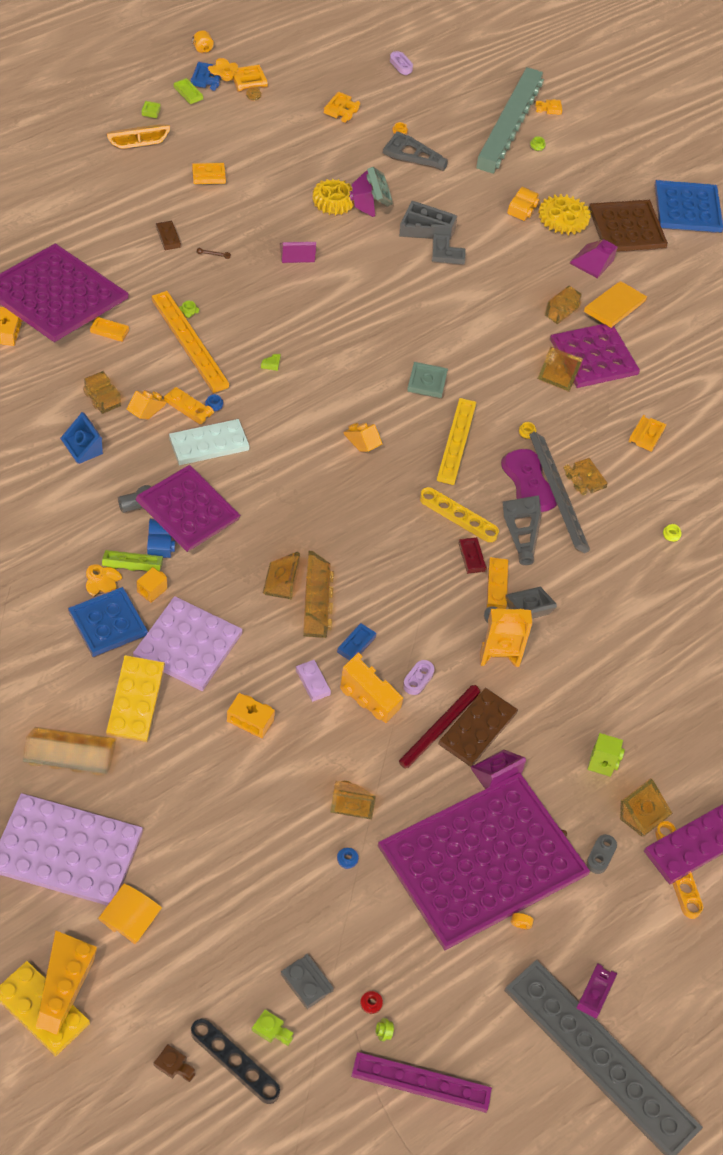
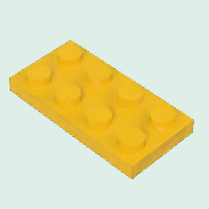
[106,655,165,742]
[0,961,90,1057]

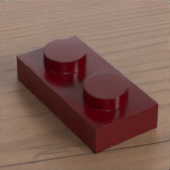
[458,537,486,574]

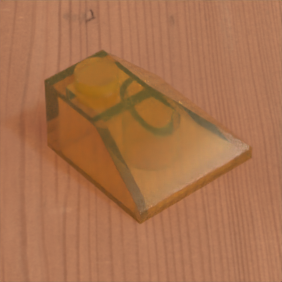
[538,347,583,392]
[330,781,376,820]

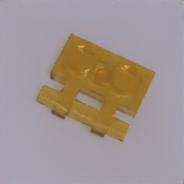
[563,458,608,495]

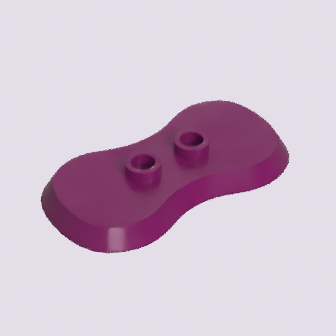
[501,449,557,512]

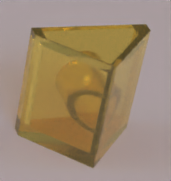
[263,551,300,600]
[620,778,673,836]

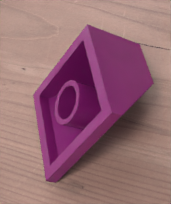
[349,170,375,217]
[570,239,617,279]

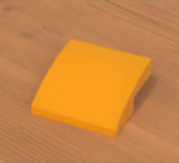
[97,883,162,944]

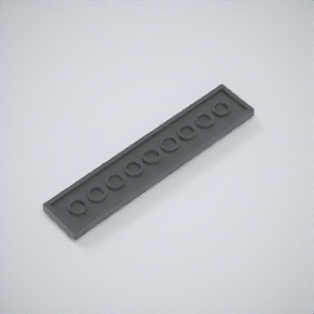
[504,960,703,1155]

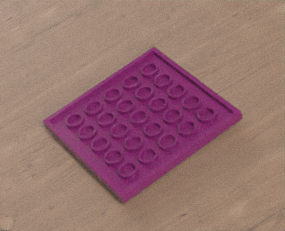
[0,243,129,342]

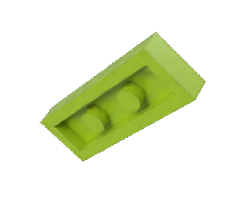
[102,550,163,572]

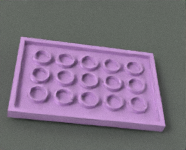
[0,793,143,905]

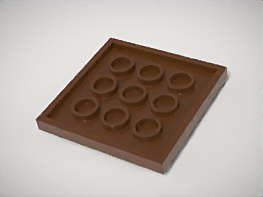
[589,199,668,252]

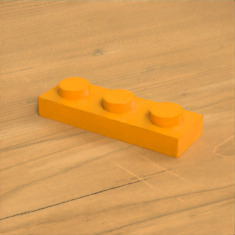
[486,557,508,609]

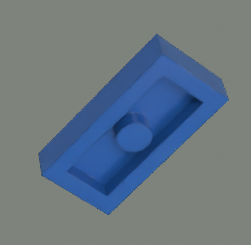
[337,623,376,661]

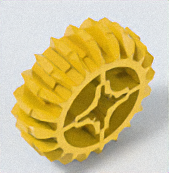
[312,178,354,216]

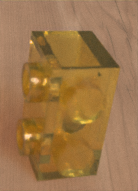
[545,285,582,324]

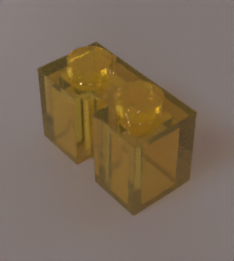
[83,371,121,414]

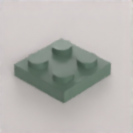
[407,362,448,398]

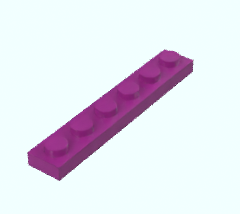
[351,1052,492,1113]

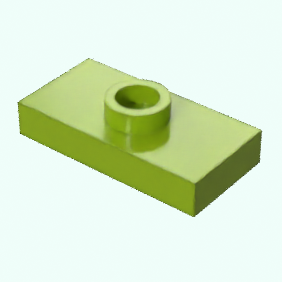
[174,78,203,104]

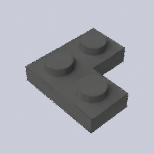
[432,234,466,265]

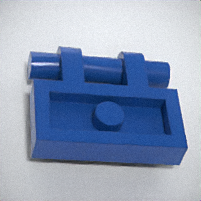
[191,62,221,91]

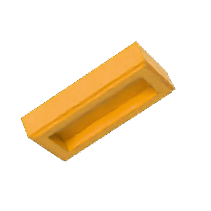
[90,317,129,342]

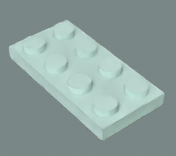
[169,419,249,465]

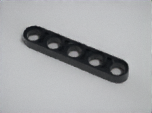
[191,1019,280,1104]

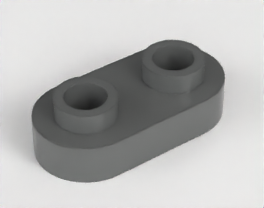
[586,834,617,874]

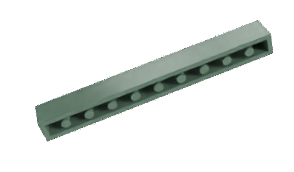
[476,67,544,174]

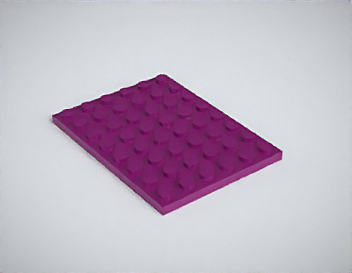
[378,772,590,951]

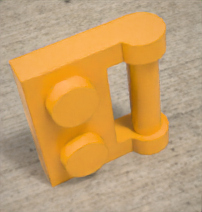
[233,65,268,92]

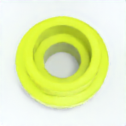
[663,524,682,542]

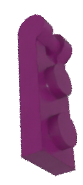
[576,963,618,1019]

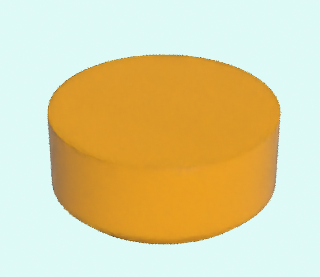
[511,913,534,929]

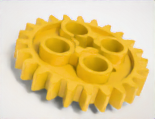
[538,194,591,235]

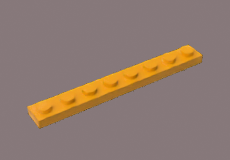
[152,291,229,393]

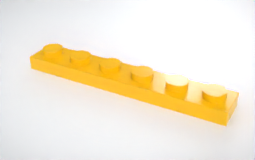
[437,398,477,485]

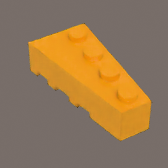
[36,930,97,1035]

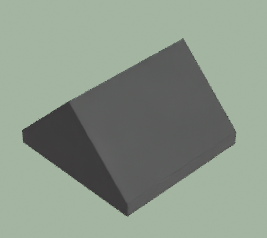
[505,586,557,619]

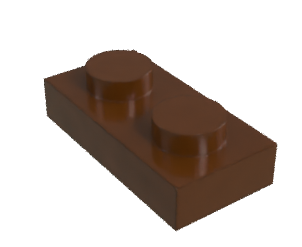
[156,221,181,250]

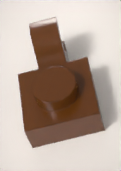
[153,1044,196,1082]

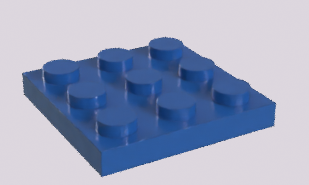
[68,587,148,657]

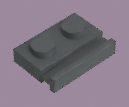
[281,954,334,1009]

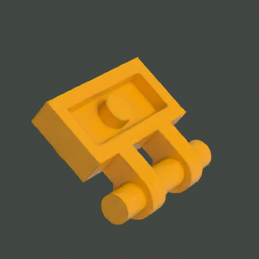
[323,92,361,123]

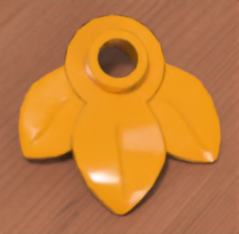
[208,58,238,81]
[86,564,122,597]

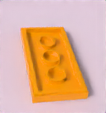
[584,281,647,328]

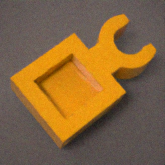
[535,99,563,115]

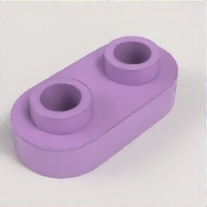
[390,51,413,75]
[403,660,434,695]

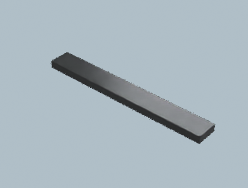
[530,432,590,553]

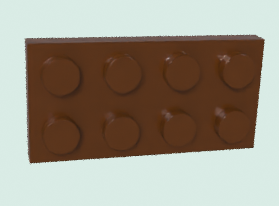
[438,687,518,767]

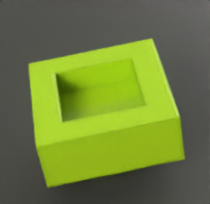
[141,101,161,118]

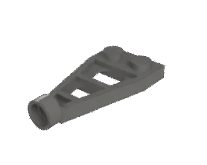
[383,132,448,171]
[503,495,542,565]

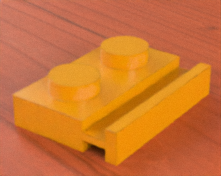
[192,163,226,184]
[628,415,667,452]

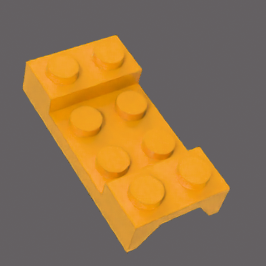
[480,608,532,667]

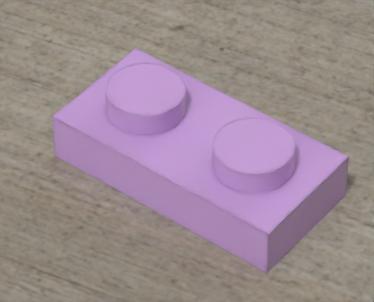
[296,660,331,702]

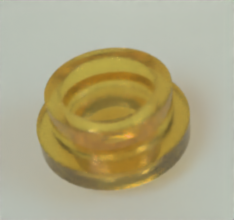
[246,86,261,101]

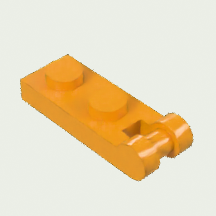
[164,387,214,424]

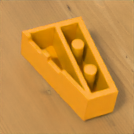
[340,652,403,723]

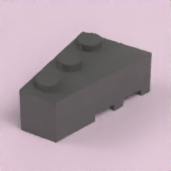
[399,201,457,240]

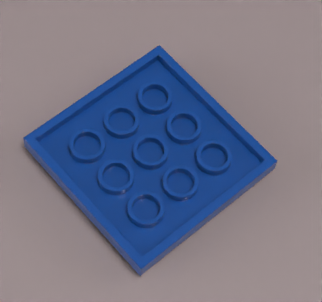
[654,180,723,232]

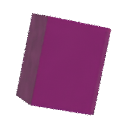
[280,242,316,263]
[471,750,526,789]

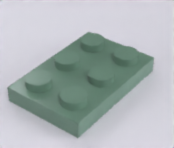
[367,167,394,206]

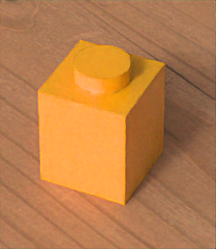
[136,567,167,603]

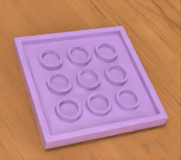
[133,596,242,691]

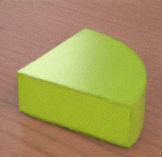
[261,354,281,371]

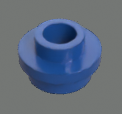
[205,394,223,411]
[337,848,359,869]

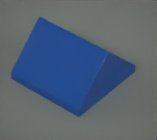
[60,412,103,464]

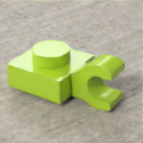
[252,1010,293,1046]

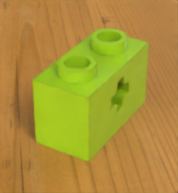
[587,733,625,777]

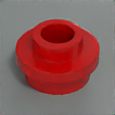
[360,991,383,1014]

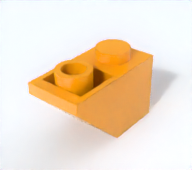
[126,390,167,420]
[343,422,383,452]

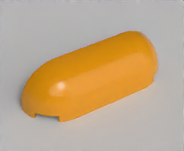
[106,124,170,148]

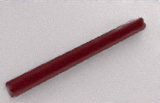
[399,685,480,768]

